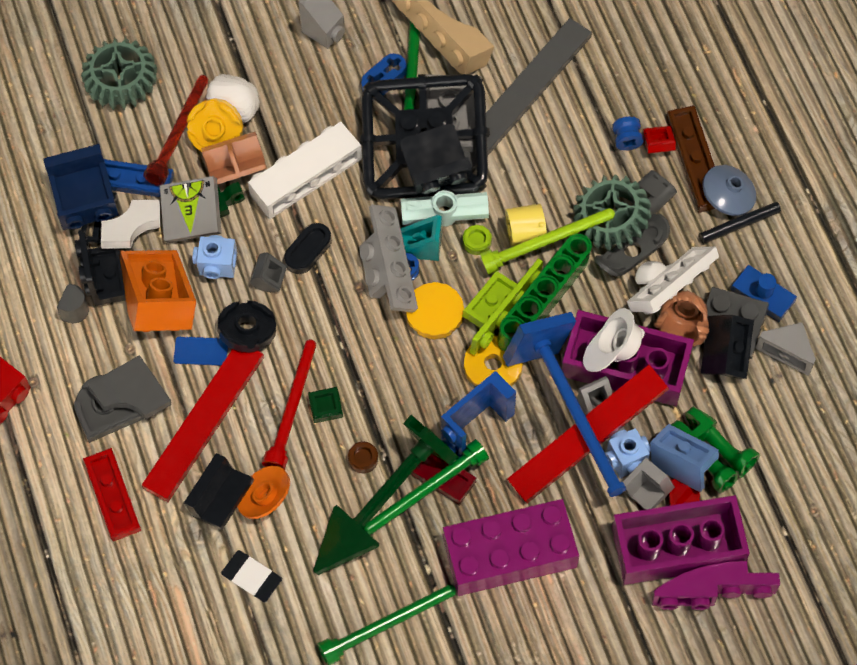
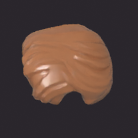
[653,291,709,347]

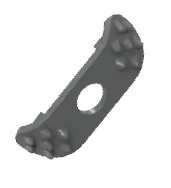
[594,214,670,277]

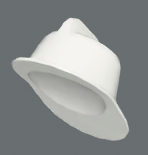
[583,308,645,372]

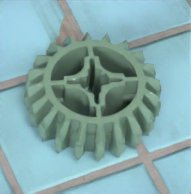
[81,37,158,110]
[573,174,652,251]

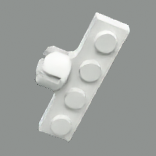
[627,247,719,314]

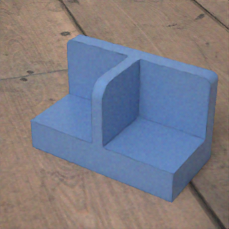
[650,424,719,492]

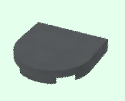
[74,375,144,443]

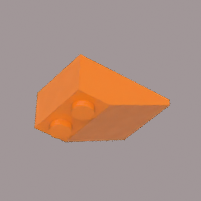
[120,250,196,332]

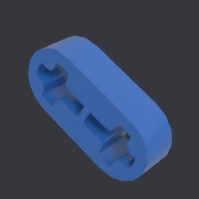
[361,53,406,96]

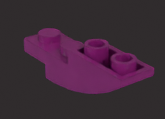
[652,561,780,610]

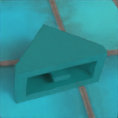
[400,215,442,261]

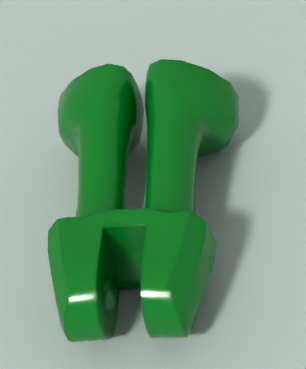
[671,406,760,494]

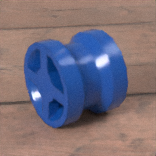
[612,117,644,151]

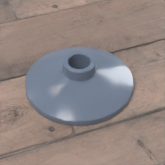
[703,165,756,216]

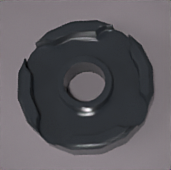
[218,300,276,352]

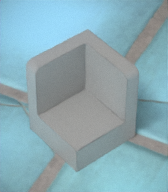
[623,458,675,510]

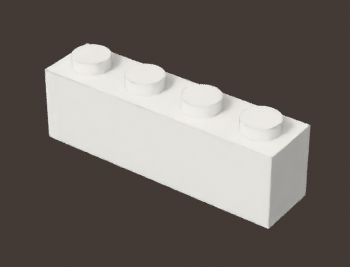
[248,122,362,219]

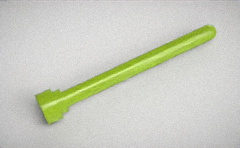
[480,208,615,275]

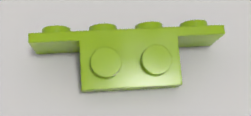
[462,258,544,356]

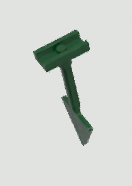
[313,415,459,575]

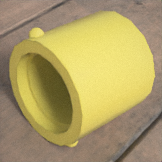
[505,204,547,246]

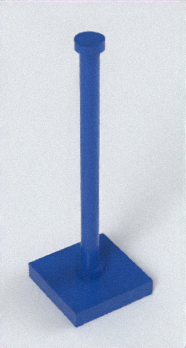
[503,312,626,497]

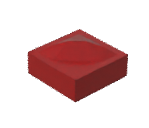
[643,126,676,154]
[668,479,701,506]

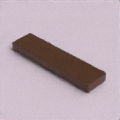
[666,105,716,213]

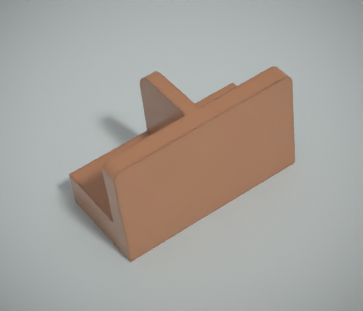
[201,131,267,184]

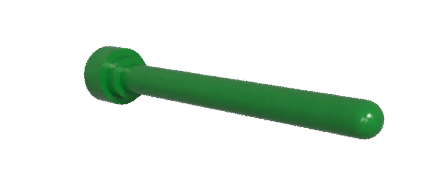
[404,21,420,110]
[364,439,489,535]
[317,585,457,665]

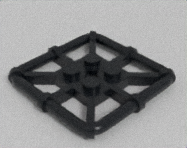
[359,74,490,199]

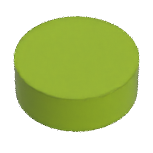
[463,225,492,255]

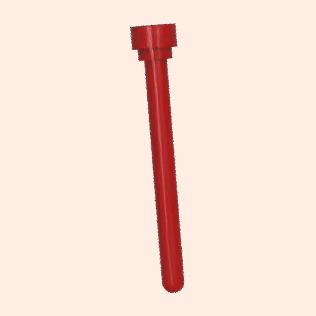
[262,339,316,470]

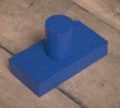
[731,265,797,322]

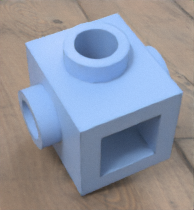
[192,235,238,279]
[605,428,651,479]

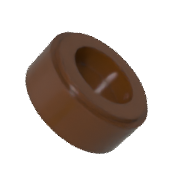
[348,442,378,474]

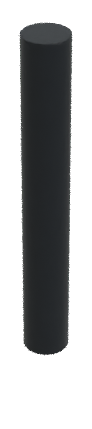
[699,201,781,244]

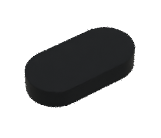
[284,223,332,274]

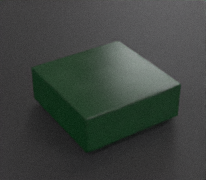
[308,387,343,423]

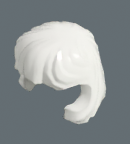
[206,74,260,123]

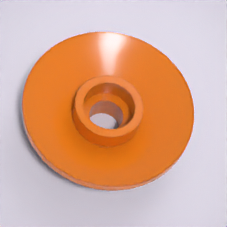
[237,466,290,519]

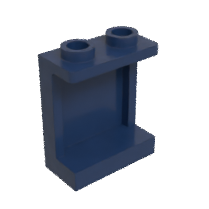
[43,144,119,230]

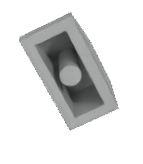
[298,0,345,49]

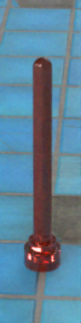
[143,75,208,186]

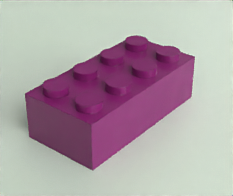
[562,310,694,407]
[612,495,750,585]
[443,499,579,596]

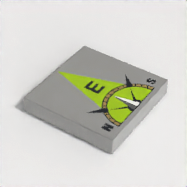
[160,176,222,243]

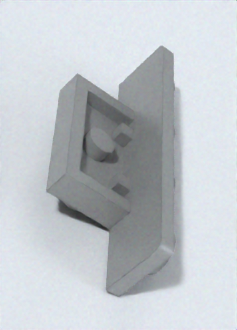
[359,204,418,312]

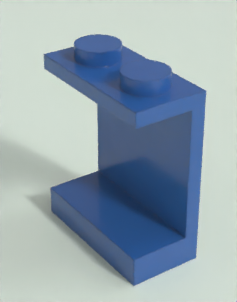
[441,371,516,458]

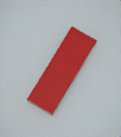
[83,448,142,542]

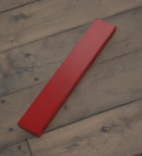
[142,349,264,502]
[507,364,669,504]

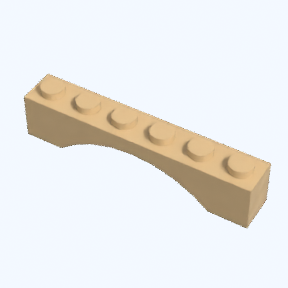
[391,0,494,74]

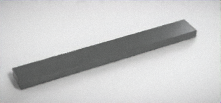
[450,18,592,184]

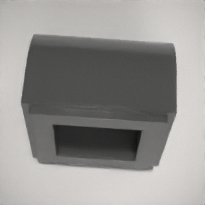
[250,252,287,293]
[57,283,89,324]

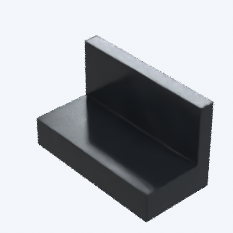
[700,315,754,379]
[184,453,254,530]

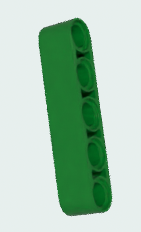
[498,234,592,352]

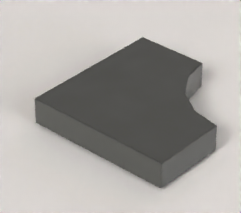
[88,355,171,419]

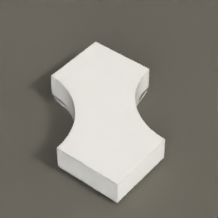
[101,200,160,249]

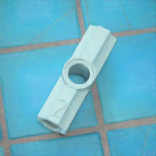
[401,190,489,227]

